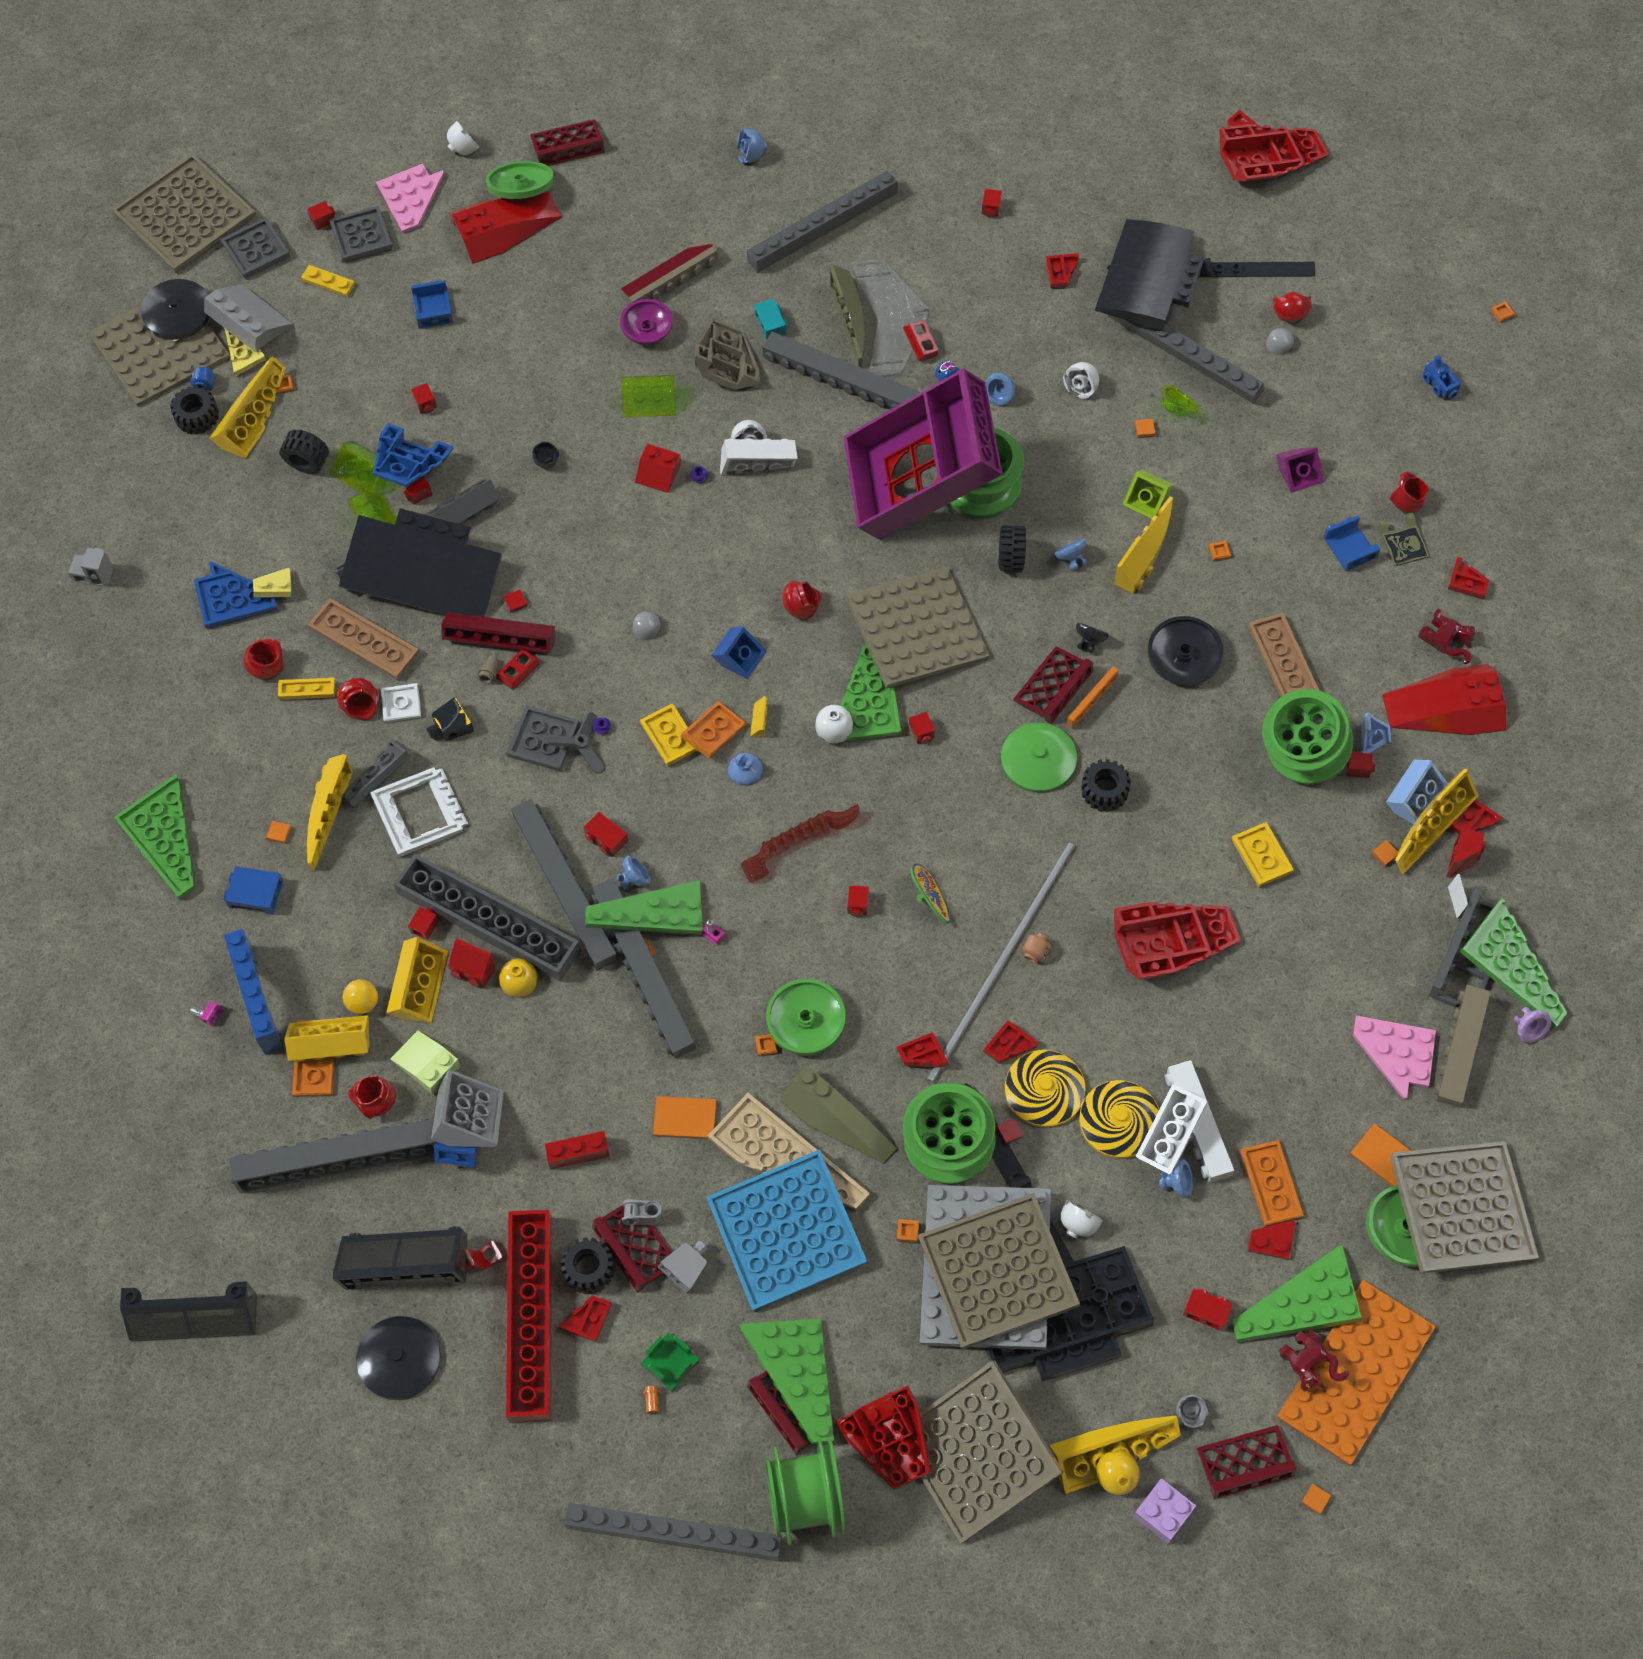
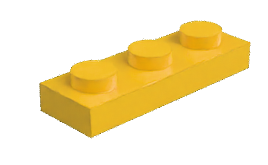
[301,265,355,297]
[278,678,336,700]

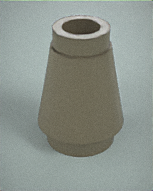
[478,656,499,684]

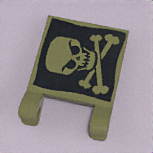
[1377,513,1429,566]

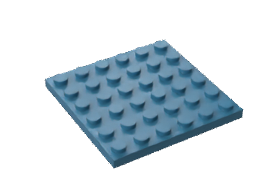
[706,1149,867,1311]

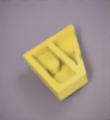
[253,568,291,597]

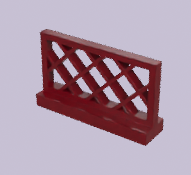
[530,119,605,166]
[1013,646,1094,724]
[592,1198,672,1293]
[747,1371,838,1455]
[1197,1425,1297,1500]

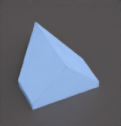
[1361,713,1391,753]

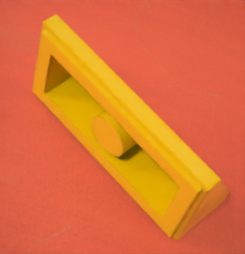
[750,696,768,738]

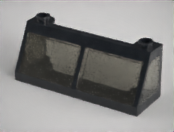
[333,1226,468,1290]
[120,1281,257,1342]

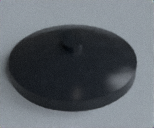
[140,279,210,340]
[1148,616,1223,685]
[356,1316,441,1400]

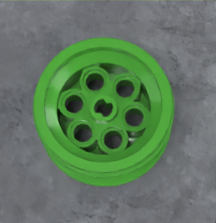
[949,428,1024,518]
[1262,689,1353,785]
[903,1082,995,1184]
[765,1439,845,1546]

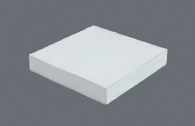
[381,683,422,723]

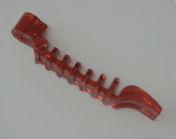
[741,804,860,883]

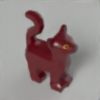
[1418,608,1475,664]
[1278,1329,1349,1392]

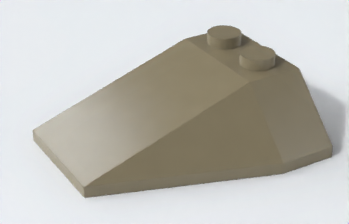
[694,318,760,390]

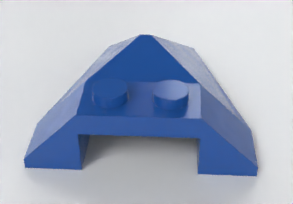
[373,424,453,487]

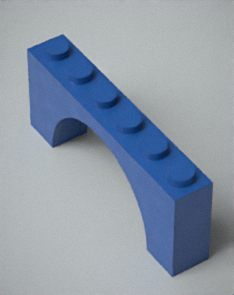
[224,928,284,1055]

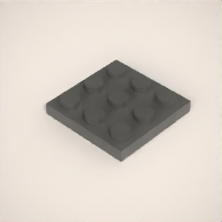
[329,205,393,262]
[220,217,290,279]
[507,705,580,771]

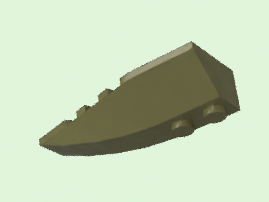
[829,264,864,367]
[780,1065,897,1163]

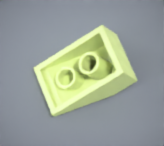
[390,1031,461,1096]

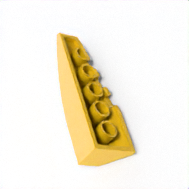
[209,356,286,458]
[1114,496,1173,594]
[307,754,353,871]
[1395,769,1479,874]
[1049,1416,1181,1494]

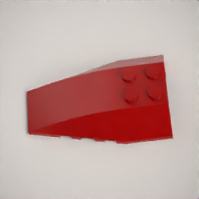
[1219,124,1329,181]
[449,192,562,264]
[1382,664,1506,735]
[1114,902,1241,980]

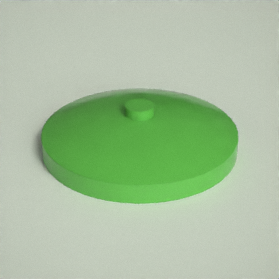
[486,161,554,199]
[1001,723,1077,793]
[766,979,846,1056]
[1366,1185,1419,1267]

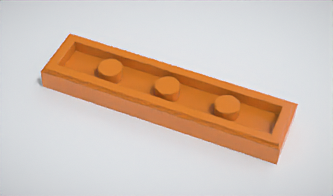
[1067,666,1118,729]

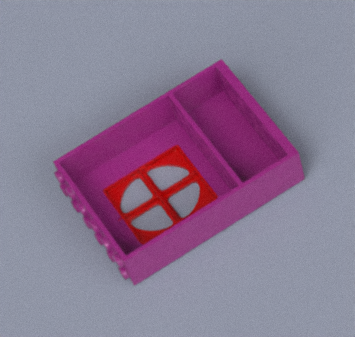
[843,368,1003,539]

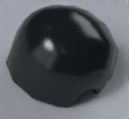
[532,442,559,469]

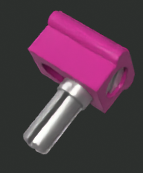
[702,920,726,945]
[190,1001,223,1026]

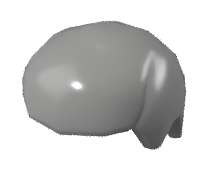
[1266,328,1294,355]
[633,611,661,640]
[1176,1394,1208,1428]

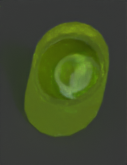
[1160,385,1199,415]

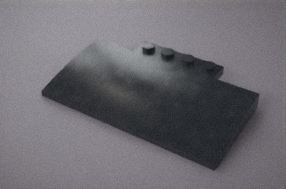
[1095,219,1204,331]
[339,508,502,617]
[986,1246,1154,1382]

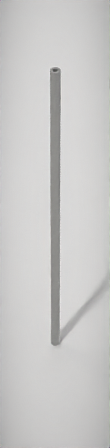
[927,843,1075,1083]

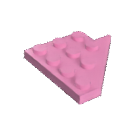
[376,164,444,233]
[1353,1016,1436,1100]

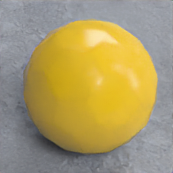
[342,979,378,1014]

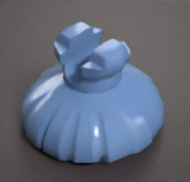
[985,373,1015,406]
[1054,538,1087,570]
[727,753,763,786]
[617,855,651,890]
[1159,1159,1193,1198]

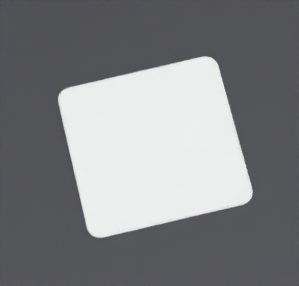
[1448,874,1468,918]

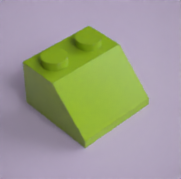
[1122,469,1174,519]

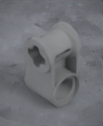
[622,1199,661,1226]

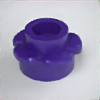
[690,466,708,483]
[593,718,611,734]

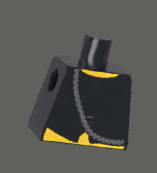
[426,697,474,742]

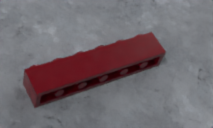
[441,613,555,653]

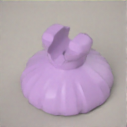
[1514,1007,1552,1043]

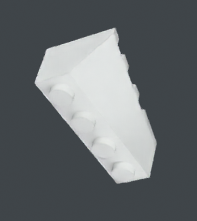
[720,438,797,476]

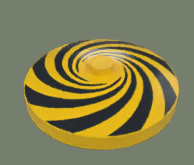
[1005,1050,1085,1128]
[1079,1080,1159,1159]

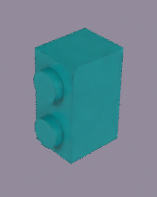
[754,299,788,340]

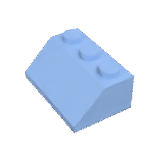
[1386,760,1448,824]

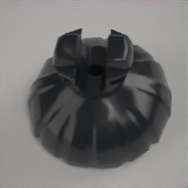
[1076,623,1109,653]

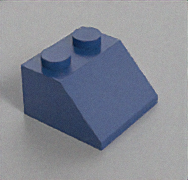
[711,626,766,679]

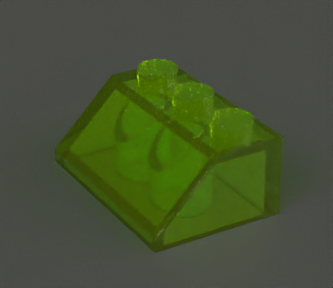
[621,375,676,418]
[330,441,388,500]
[347,492,397,525]

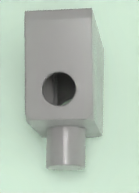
[657,1241,708,1293]

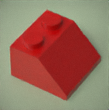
[635,443,682,493]
[1446,828,1486,878]
[448,938,496,987]

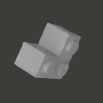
[68,548,114,587]

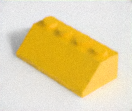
[386,937,448,1023]
[285,1015,370,1062]

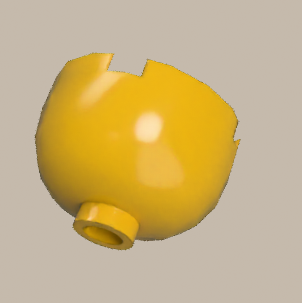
[499,958,539,998]
[1096,1450,1140,1495]

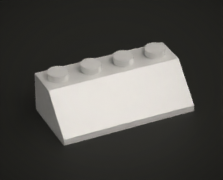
[1136,1084,1208,1175]

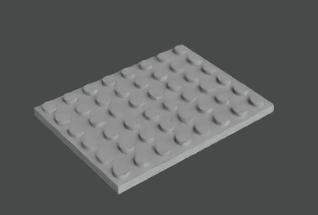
[920,1185,1051,1350]

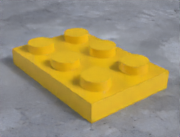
[640,703,698,767]
[1231,822,1294,887]

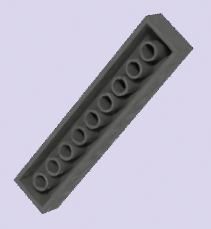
[393,854,581,981]
[229,1118,436,1193]

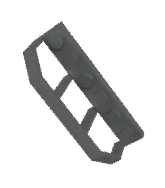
[1428,887,1495,1007]

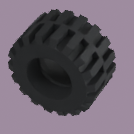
[170,386,219,435]
[279,429,329,474]
[998,525,1026,572]
[1081,759,1131,812]
[561,1237,615,1294]

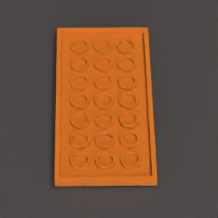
[1277,1280,1436,1466]

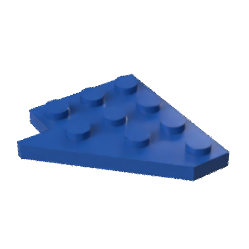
[194,561,278,629]

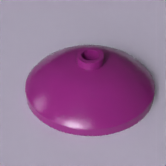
[620,299,673,344]

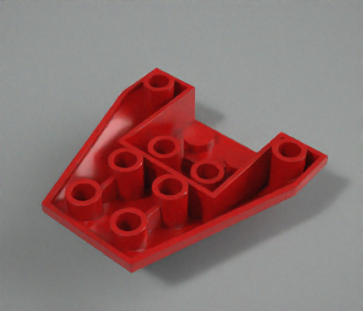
[836,1385,931,1489]

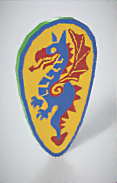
[910,863,950,925]

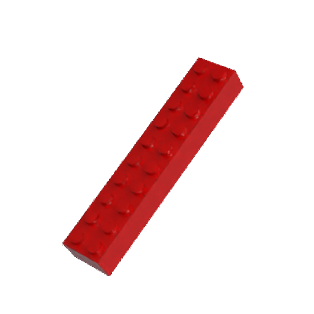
[506,1210,552,1422]

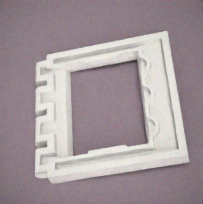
[370,768,469,857]

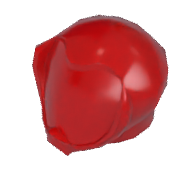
[1273,292,1312,323]
[1389,471,1429,513]
[782,581,822,620]
[243,639,284,680]
[336,678,379,720]
[348,1075,396,1120]

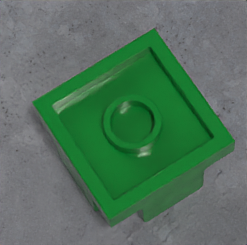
[640,1333,700,1392]

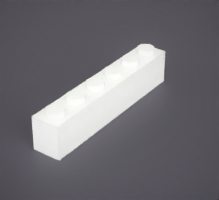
[1165,1060,1234,1183]

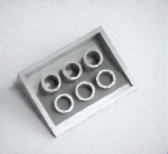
[204,284,292,352]
[431,1069,504,1147]

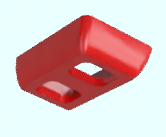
[903,320,938,362]
[496,650,540,690]

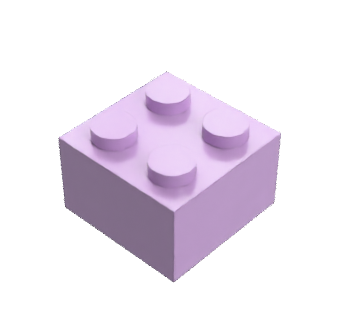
[1134,1478,1196,1544]

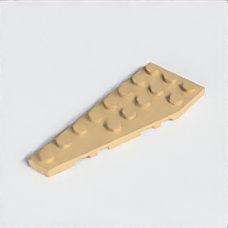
[708,1093,870,1211]

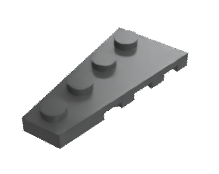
[342,739,410,807]

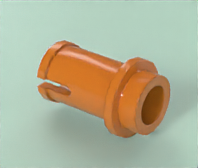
[643,1386,660,1414]

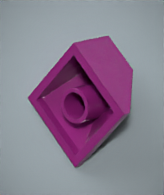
[1276,447,1324,492]

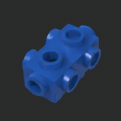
[1423,355,1461,399]

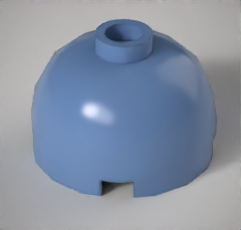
[737,128,767,163]

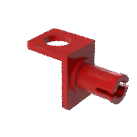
[457,1241,503,1273]

